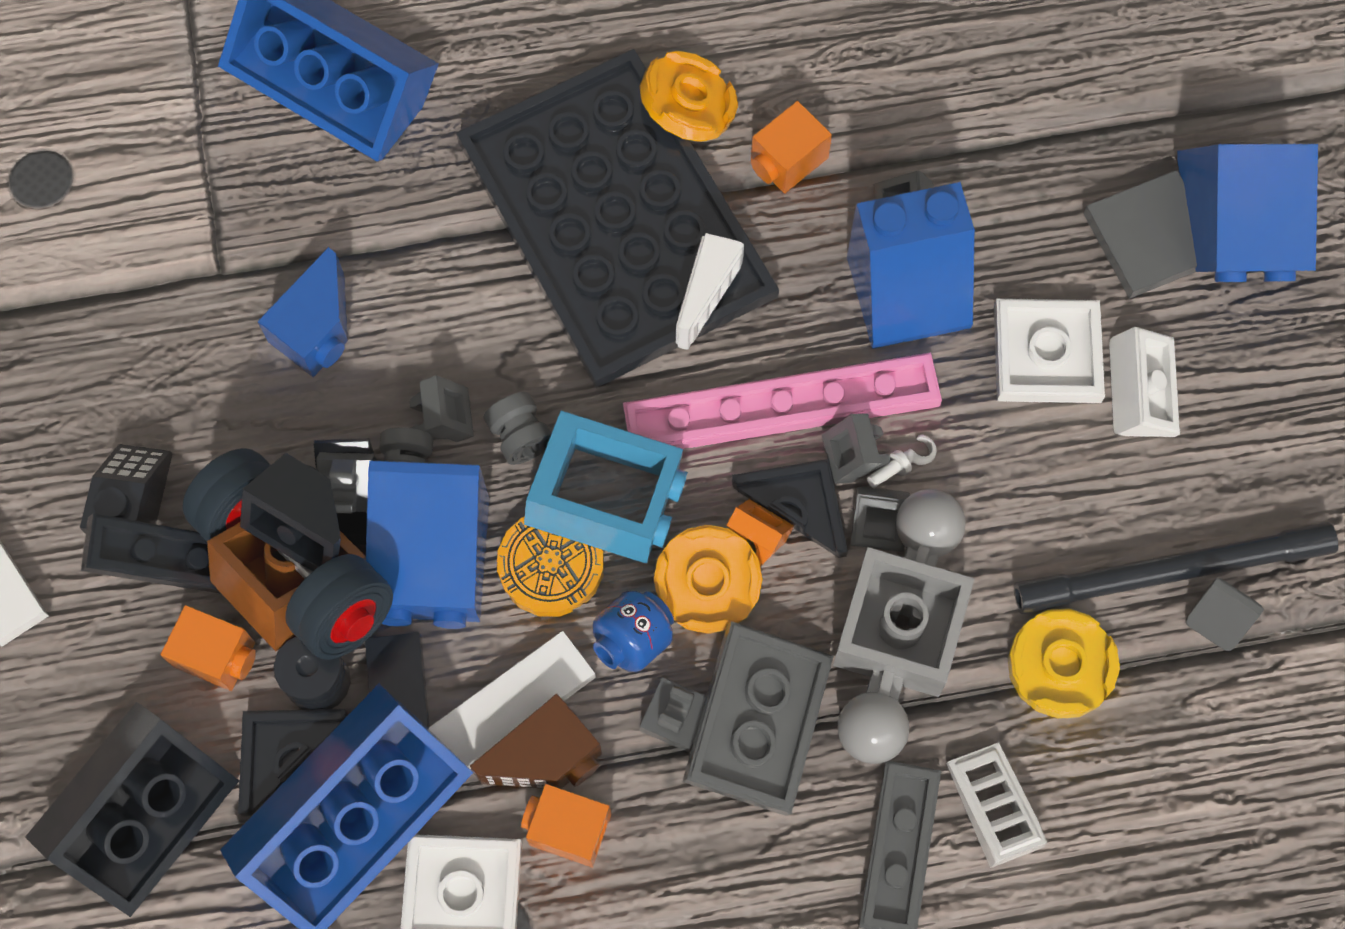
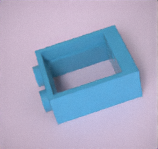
[524,411,688,564]

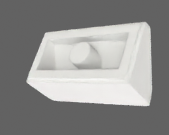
[1109,327,1180,437]

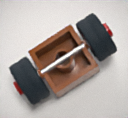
[183,448,393,660]

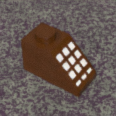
[470,694,602,789]

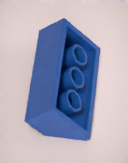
[218,0,439,162]
[220,683,473,929]

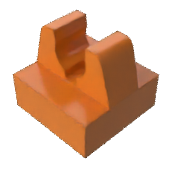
[726,499,794,567]

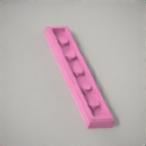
[623,352,942,449]

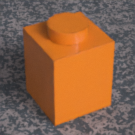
[751,101,832,194]
[160,605,256,692]
[521,784,611,868]

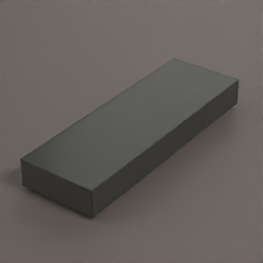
[858,761,941,929]

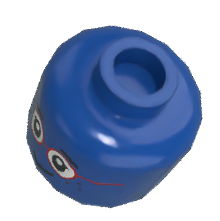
[592,591,674,672]

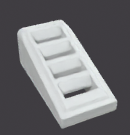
[676,233,744,350]
[946,742,1048,868]

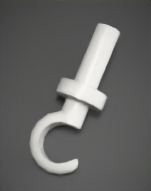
[867,434,937,488]

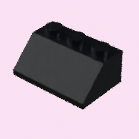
[25,702,240,917]

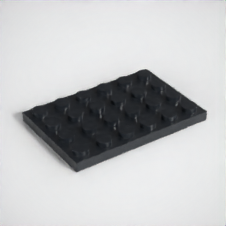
[456,49,779,388]

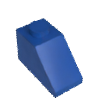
[257,247,348,377]

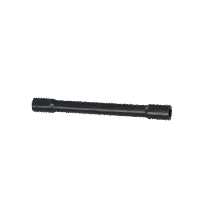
[1014,522,1338,614]

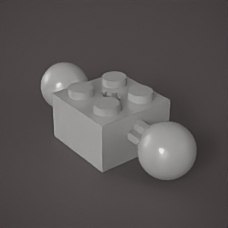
[833,489,975,764]

